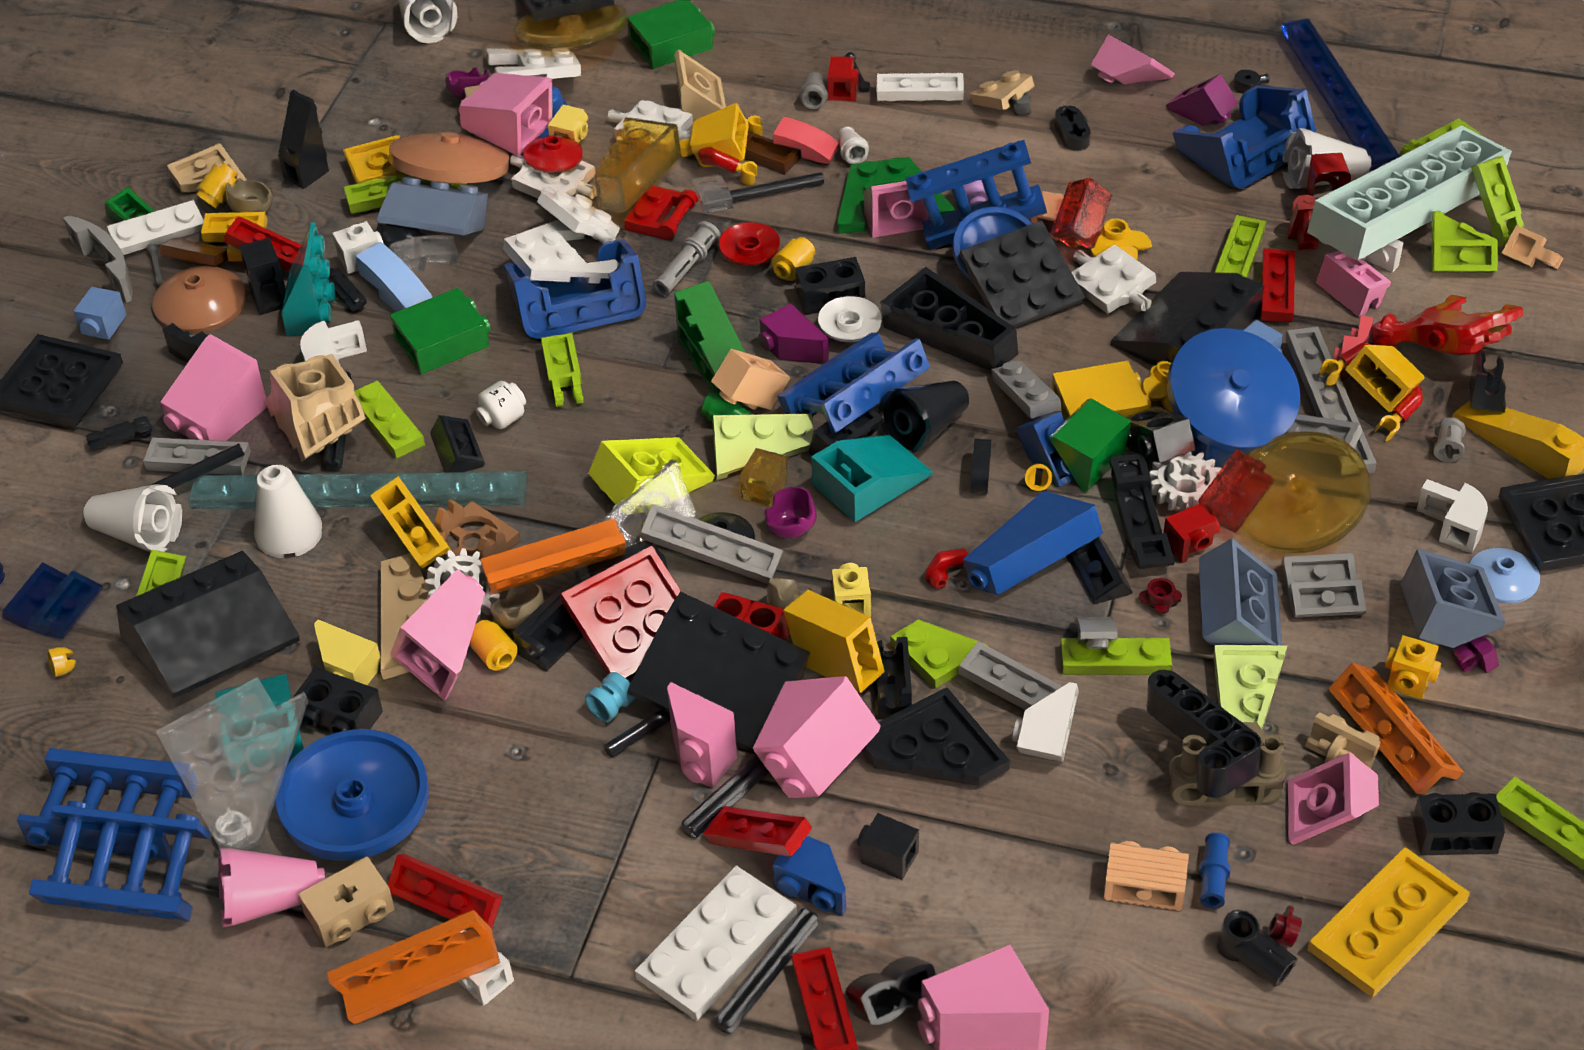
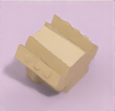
[265,354,366,462]

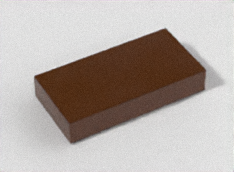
[744,132,801,175]
[160,238,228,267]

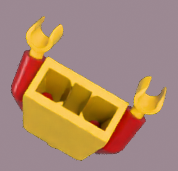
[678,103,763,185]
[1318,342,1425,441]

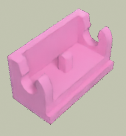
[1316,251,1391,317]

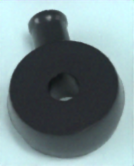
[1233,69,1270,93]

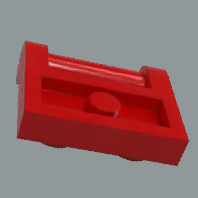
[624,185,698,240]

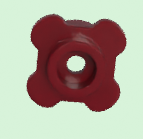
[1139,578,1182,614]
[1268,905,1302,948]

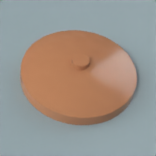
[389,132,509,183]

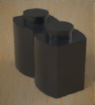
[845,956,936,1025]

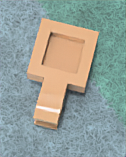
[1502,225,1563,270]

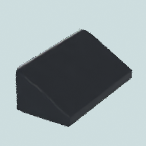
[430,415,485,476]
[1069,536,1133,604]

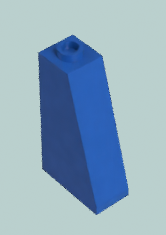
[963,491,1103,595]

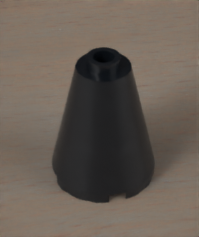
[879,380,969,453]

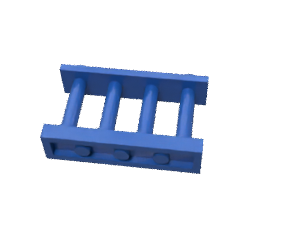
[906,139,1047,250]
[777,332,930,433]
[17,748,199,860]
[29,801,210,922]

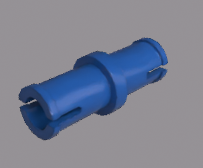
[1199,832,1231,909]

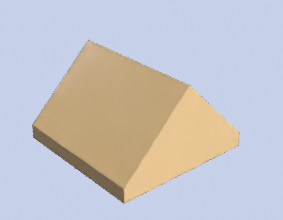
[674,50,726,120]

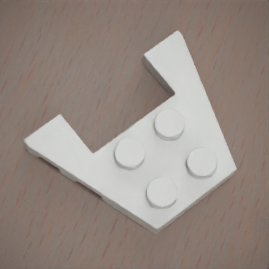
[486,48,581,79]
[503,219,619,283]

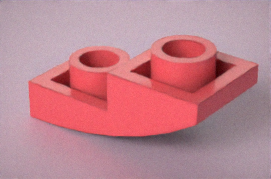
[773,117,839,164]
[1333,316,1374,381]

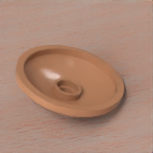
[152,266,247,334]

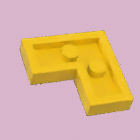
[201,212,267,262]

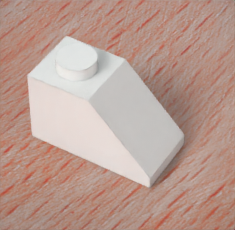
[1012,682,1079,762]

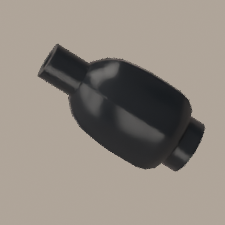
[376,223,433,251]

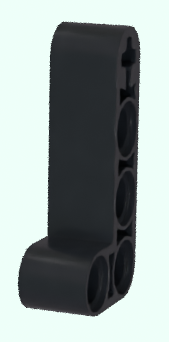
[1147,670,1262,798]

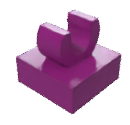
[1453,635,1499,673]

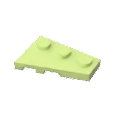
[712,414,814,481]
[1213,645,1287,730]

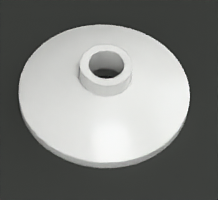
[818,296,882,342]

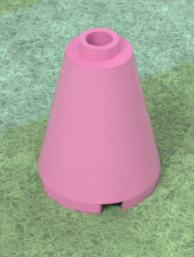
[218,848,325,927]

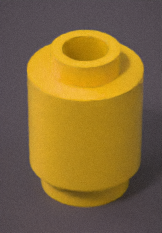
[196,163,238,208]
[771,237,815,281]
[470,620,518,671]

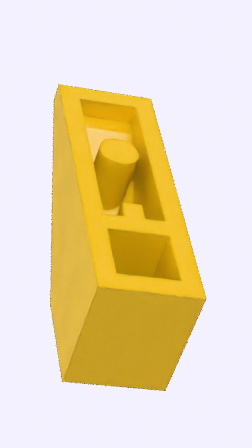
[370,476,451,569]

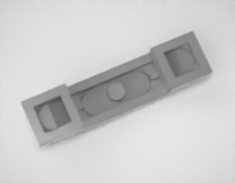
[63,215,133,303]

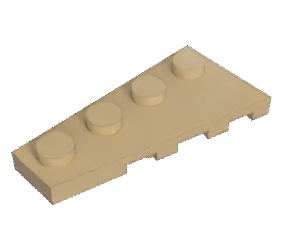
[381,553,429,680]

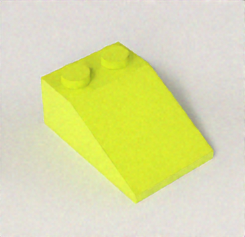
[588,437,715,514]

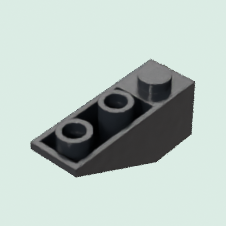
[278,90,329,189]

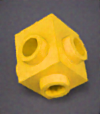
[1385,635,1442,700]

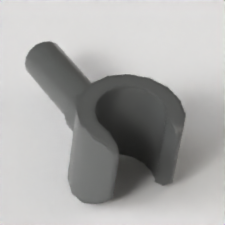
[1013,91,1031,115]

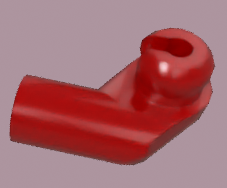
[925,548,968,588]

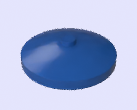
[1167,328,1300,453]
[275,729,429,861]

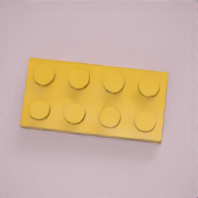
[1307,847,1470,998]

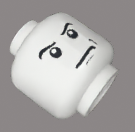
[476,381,526,429]

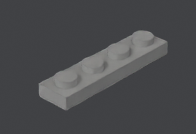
[640,504,783,584]

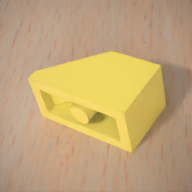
[314,620,381,685]

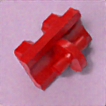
[1287,195,1319,250]

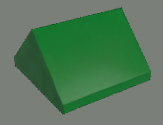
[1049,398,1131,492]

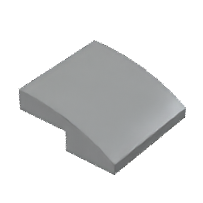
[1281,553,1367,618]

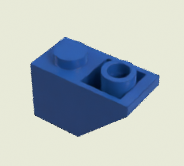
[1016,412,1075,487]
[773,835,846,917]

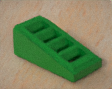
[104,187,155,223]

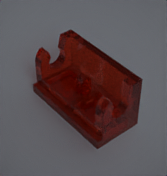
[1051,177,1112,249]
[1198,449,1274,533]

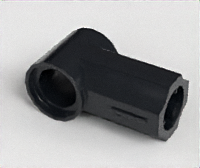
[1217,910,1298,986]

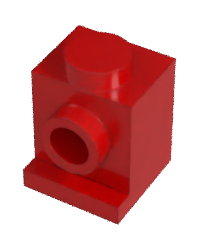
[827,56,859,102]
[1163,503,1220,564]

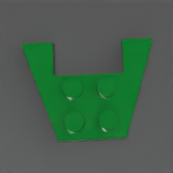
[837,157,955,234]

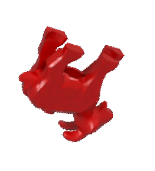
[1372,295,1523,355]

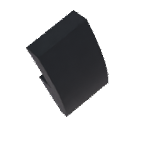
[163,323,208,363]

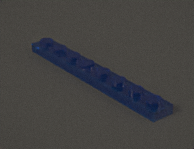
[1281,18,1400,171]

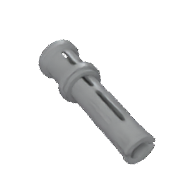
[652,221,721,296]

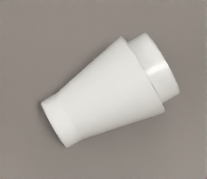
[838,127,869,164]

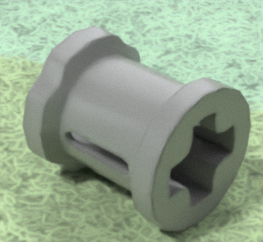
[1433,417,1466,462]

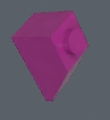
[1166,74,1238,126]
[759,303,829,364]

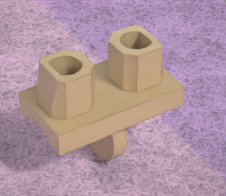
[1305,712,1381,769]

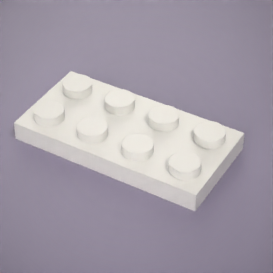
[635,866,797,1021]

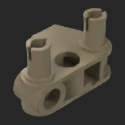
[1169,722,1286,806]

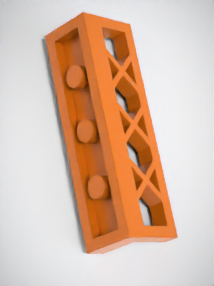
[480,518,626,595]
[1328,663,1464,795]
[327,910,500,1025]

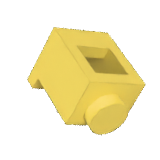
[548,105,588,143]
[832,563,871,617]

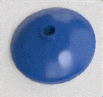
[952,207,1033,282]

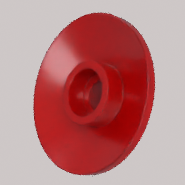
[524,135,583,172]
[719,222,780,265]

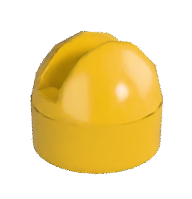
[1025,464,1052,491]
[47,647,76,677]

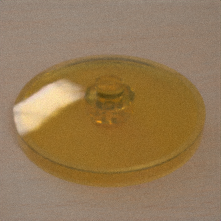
[515,3,627,49]
[1230,431,1371,553]

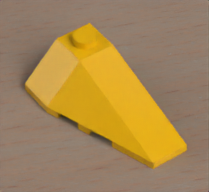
[1452,400,1584,479]

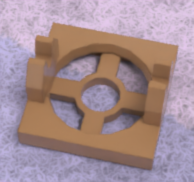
[435,499,521,561]

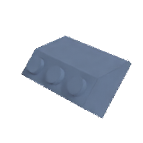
[377,176,488,236]
[1198,539,1282,646]
[1400,549,1505,648]

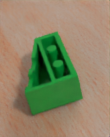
[674,281,746,393]

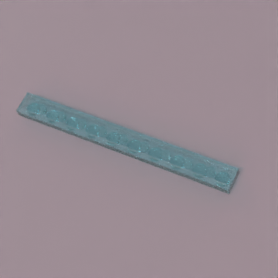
[189,472,528,509]

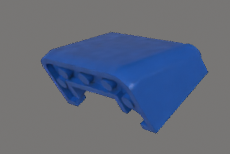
[1172,85,1316,188]
[504,238,646,339]

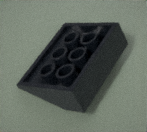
[1111,272,1264,366]
[116,550,300,699]
[627,591,810,755]

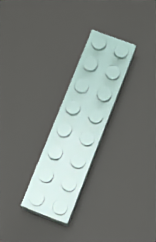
[1307,125,1511,261]

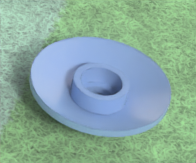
[1469,548,1540,603]

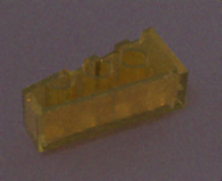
[594,117,681,213]

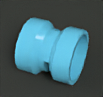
[584,672,636,723]

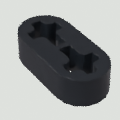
[1055,105,1091,151]
[971,438,992,494]

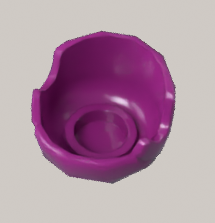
[445,67,489,100]
[765,487,817,539]

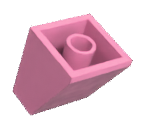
[459,73,552,156]
[160,334,267,441]
[390,569,485,701]
[752,676,881,798]
[918,945,1049,1050]

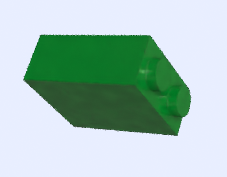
[627,0,715,69]
[390,287,491,374]

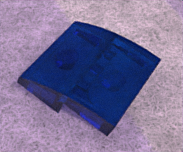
[2,562,103,639]

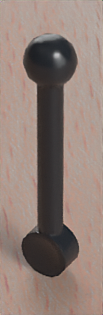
[845,52,870,93]

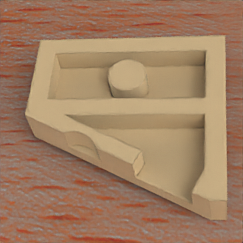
[970,70,1034,110]
[167,143,247,192]

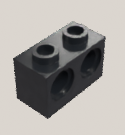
[239,237,286,315]
[795,257,865,315]
[1126,406,1195,463]
[292,667,383,734]
[1412,792,1505,856]

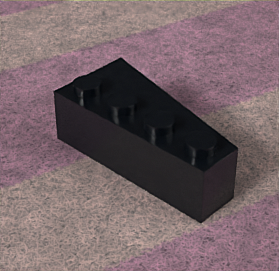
[880,267,1018,371]

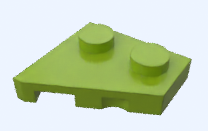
[1432,211,1498,272]
[890,619,989,689]

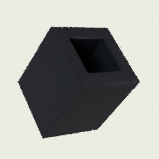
[857,813,919,880]

